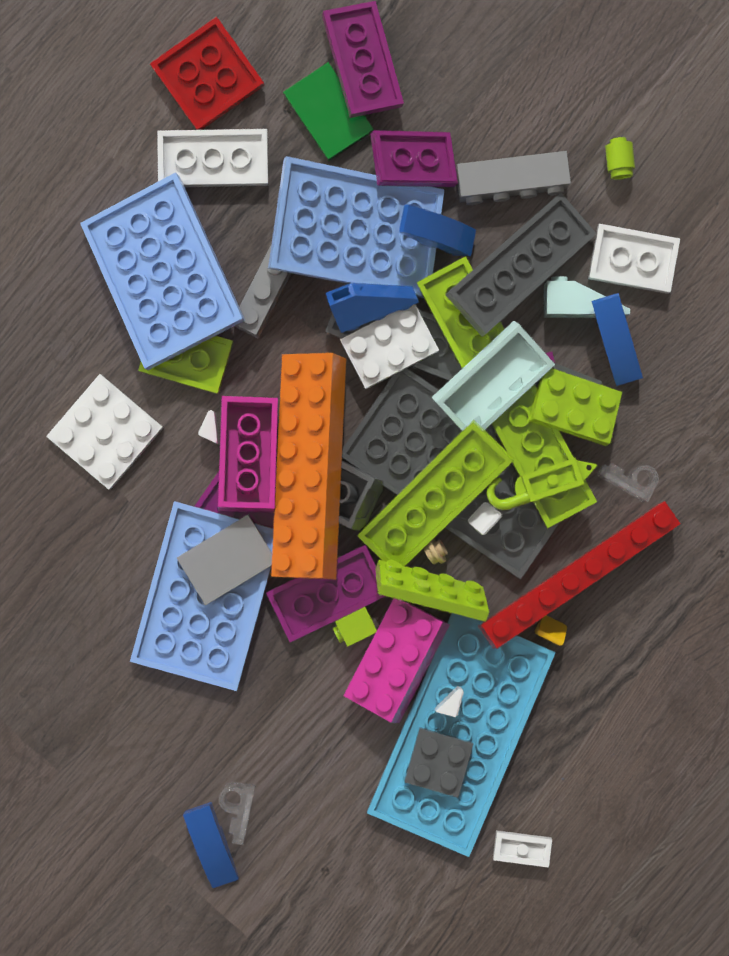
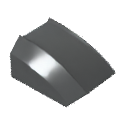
[339,461,383,531]

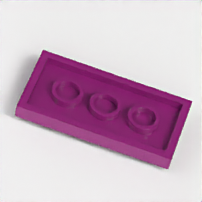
[322,1,404,118]
[266,545,385,642]

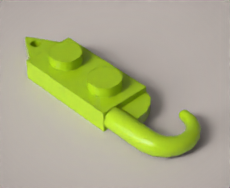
[487,458,597,510]

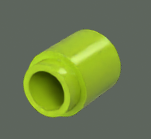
[605,137,635,180]

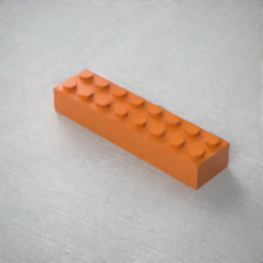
[271,353,346,580]

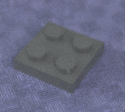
[404,727,473,798]

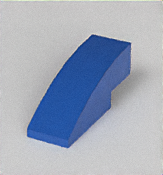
[399,205,476,256]
[591,293,643,386]
[183,802,239,888]

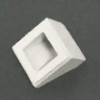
[198,410,220,444]
[468,502,502,535]
[435,686,464,717]

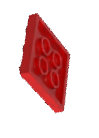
[150,16,265,130]

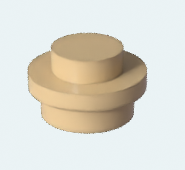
[424,538,448,565]

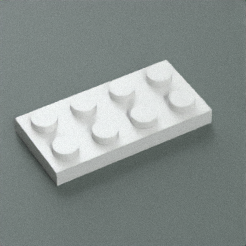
[157,129,269,187]

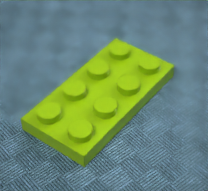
[375,560,489,622]

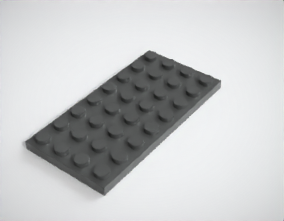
[342,368,560,579]

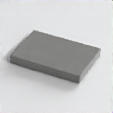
[177,514,272,605]

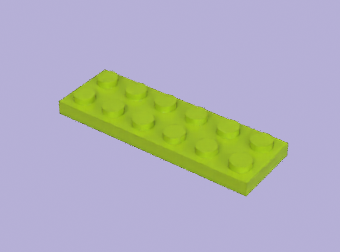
[357,420,514,566]

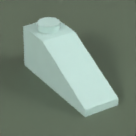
[544,276,630,318]

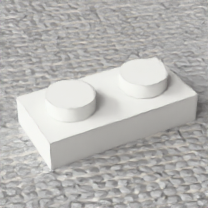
[493,830,552,867]

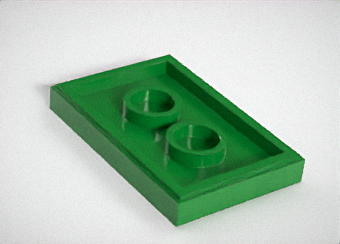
[283,62,374,162]

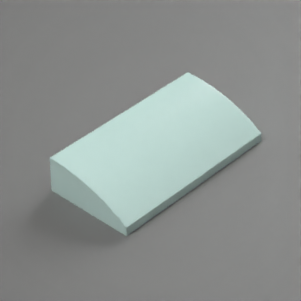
[432,321,555,431]

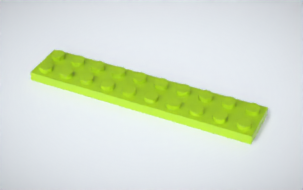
[417,256,597,528]

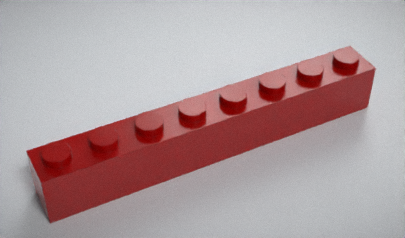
[478,501,681,649]

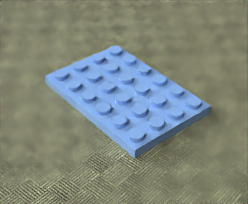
[268,156,444,298]
[80,172,245,370]
[130,501,274,691]

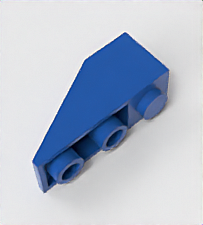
[326,283,419,333]

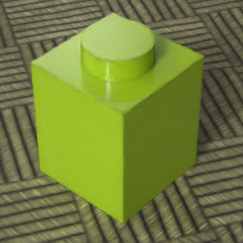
[333,606,377,647]

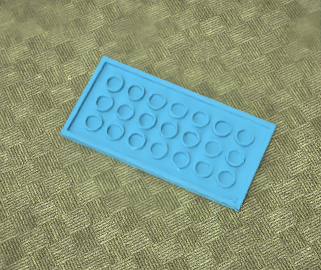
[367,613,556,857]

